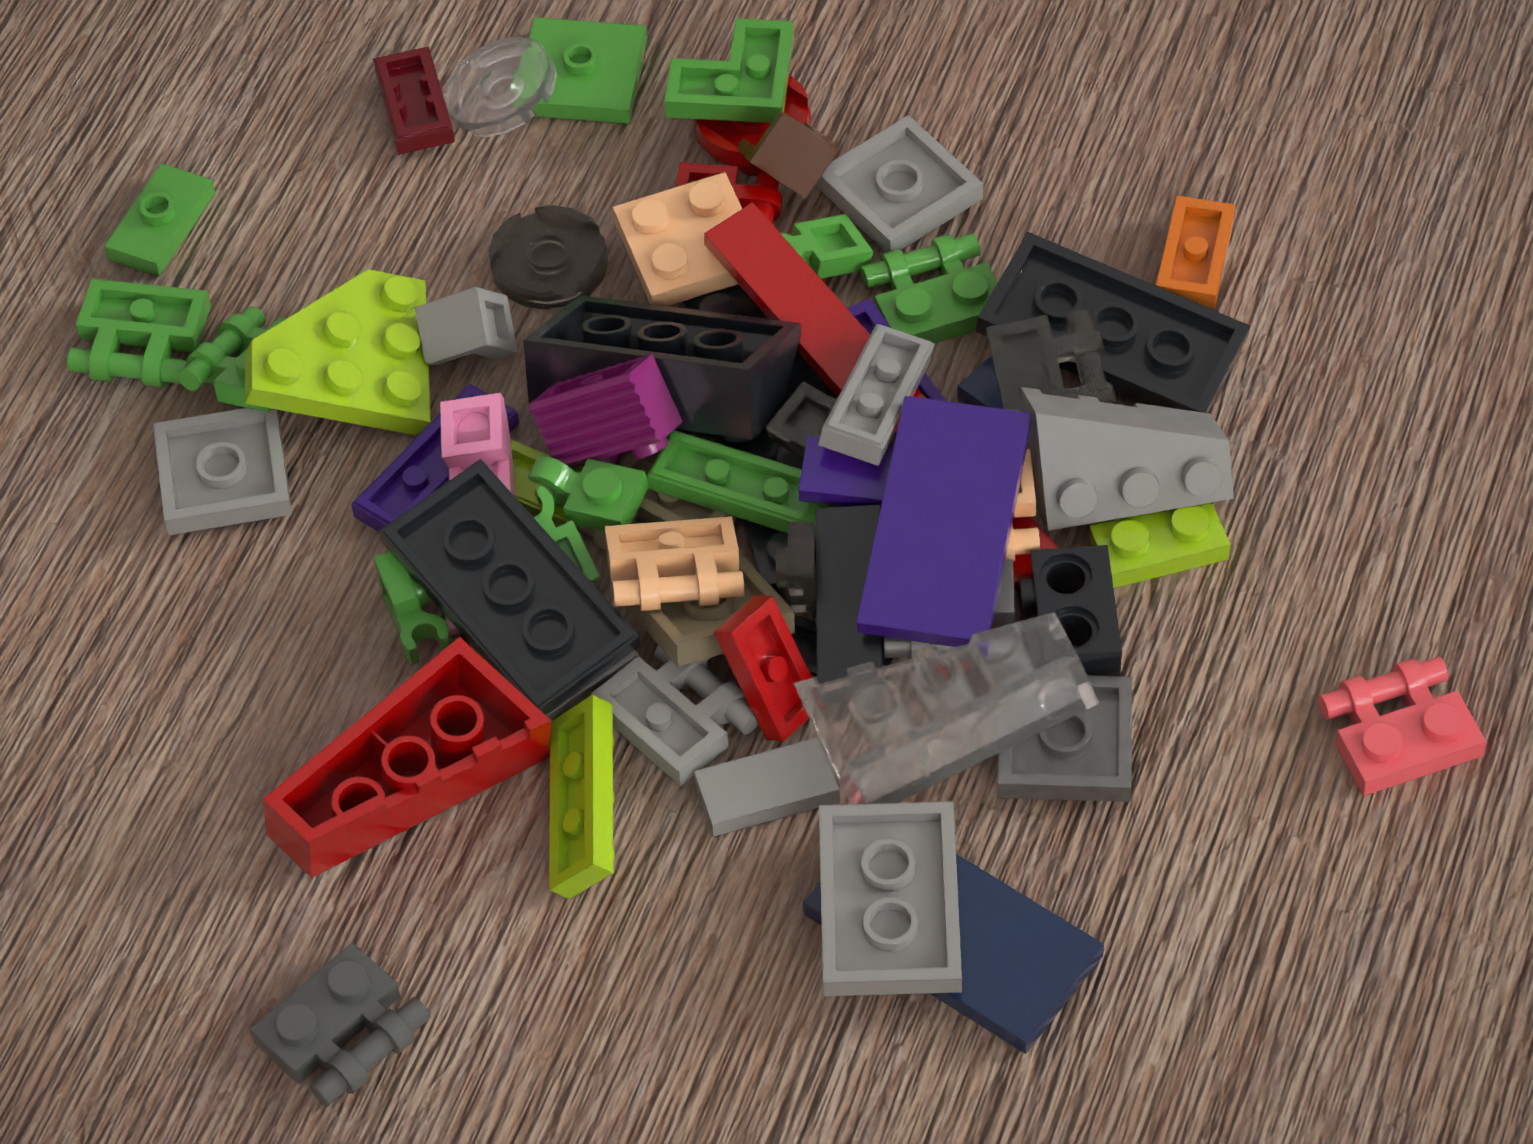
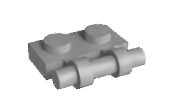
[591,645,759,786]

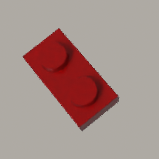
[714,595,825,742]

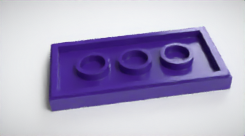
[856,396,1032,652]

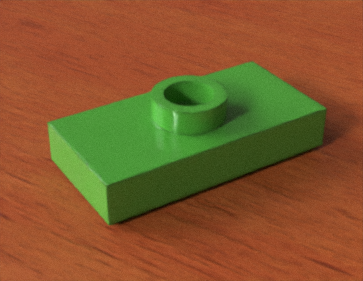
[104,163,216,277]

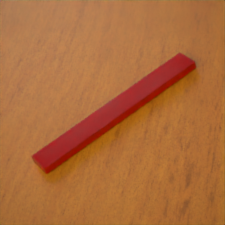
[704,202,1058,591]

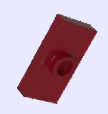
[373,46,455,155]

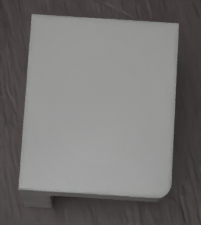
[415,287,518,366]

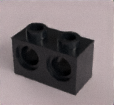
[1018,545,1122,676]

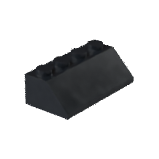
[523,295,801,443]

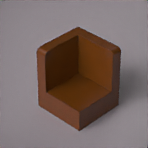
[736,112,840,199]

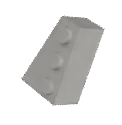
[1020,387,1234,531]

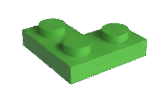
[664,18,794,123]

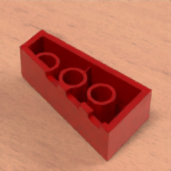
[263,637,551,878]

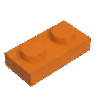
[1156,195,1236,310]

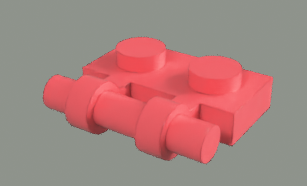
[1318,656,1487,796]

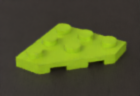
[245,269,431,436]

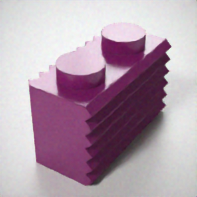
[529,353,683,468]

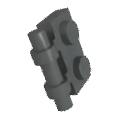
[250,943,430,1107]

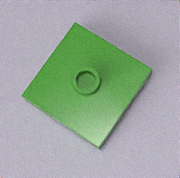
[515,17,648,124]

